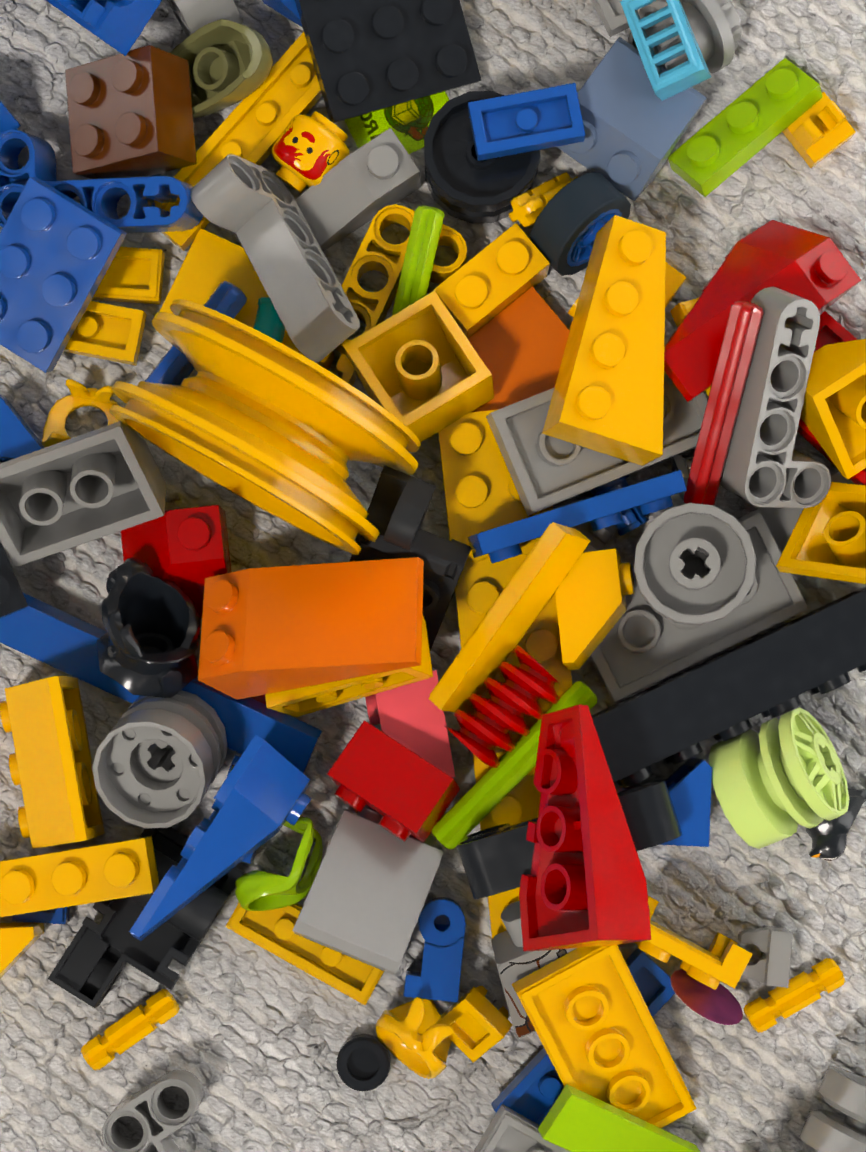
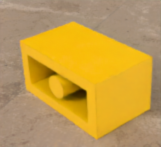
[433,223,550,339]

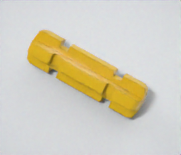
[509,172,578,227]
[744,958,845,1033]
[81,988,180,1070]

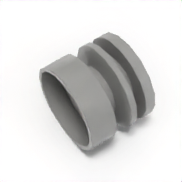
[92,690,228,829]

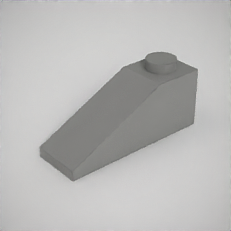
[295,128,421,251]

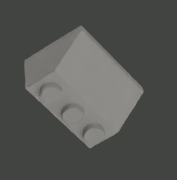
[0,421,166,567]

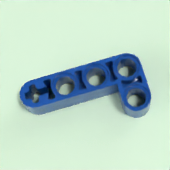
[0,129,203,233]

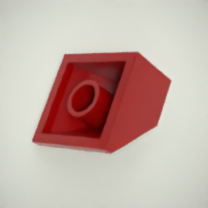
[121,505,232,619]

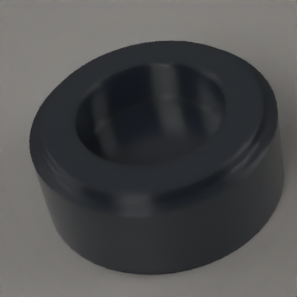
[337,1034,391,1091]

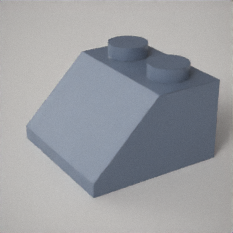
[557,37,707,201]

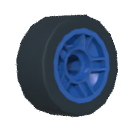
[530,173,631,276]

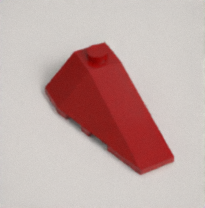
[664,220,862,402]
[519,704,652,951]

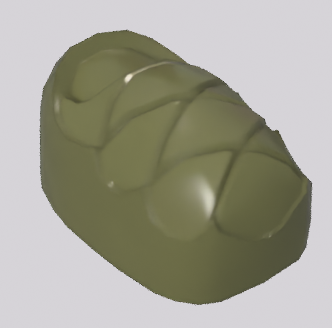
[170,19,273,119]

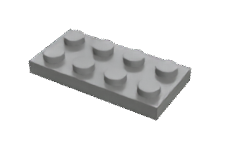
[486,344,707,516]
[591,512,809,702]

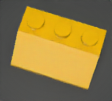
[0,676,105,849]

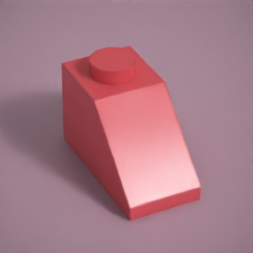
[365,670,456,777]

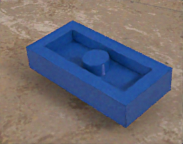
[468,83,585,161]

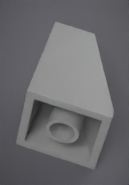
[292,808,444,975]

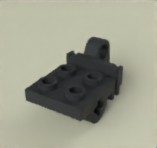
[349,466,472,651]
[48,827,244,1008]

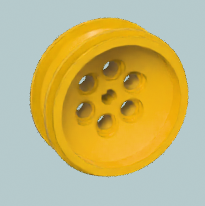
[109,299,421,555]

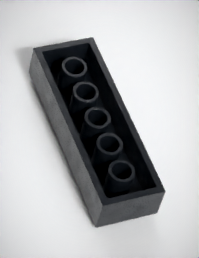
[591,587,866,788]

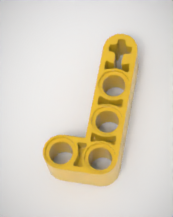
[313,204,467,386]

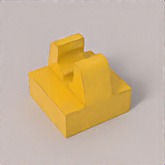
[782,91,855,168]
[435,986,513,1063]

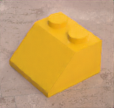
[343,290,494,443]

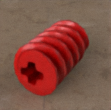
[444,645,560,768]

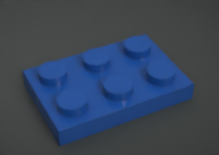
[0,177,127,373]

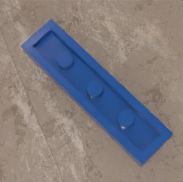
[467,470,687,563]
[491,947,675,1125]

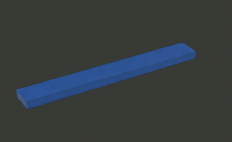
[0,592,322,774]

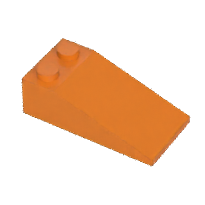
[198,557,424,700]

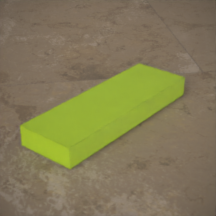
[538,1084,700,1152]

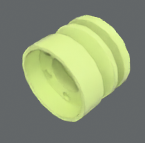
[709,707,850,849]

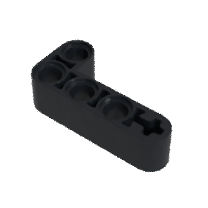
[457,780,682,899]

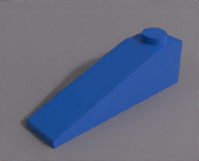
[129,735,312,941]

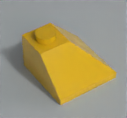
[800,339,866,480]
[776,482,866,584]

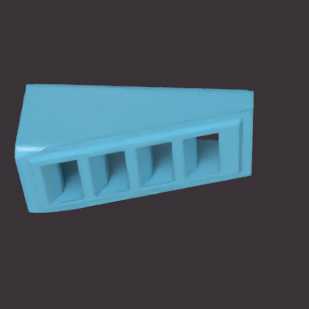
[620,0,711,101]

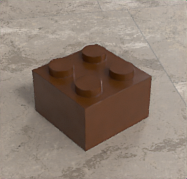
[65,45,197,179]

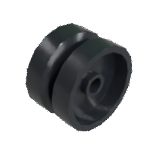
[424,91,541,224]

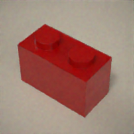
[327,720,460,843]

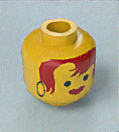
[272,111,349,193]

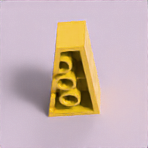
[542,215,666,466]

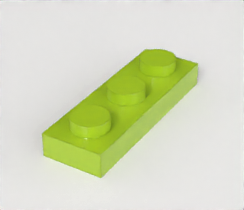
[668,58,823,197]

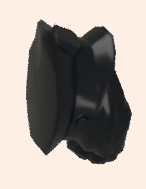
[96,557,200,698]

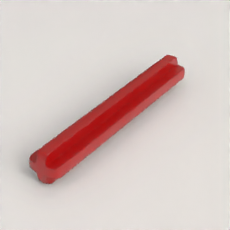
[683,301,764,506]

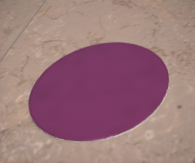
[670,969,743,1026]

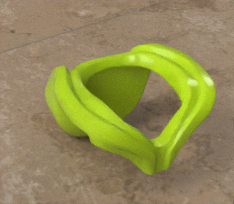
[235,817,323,911]

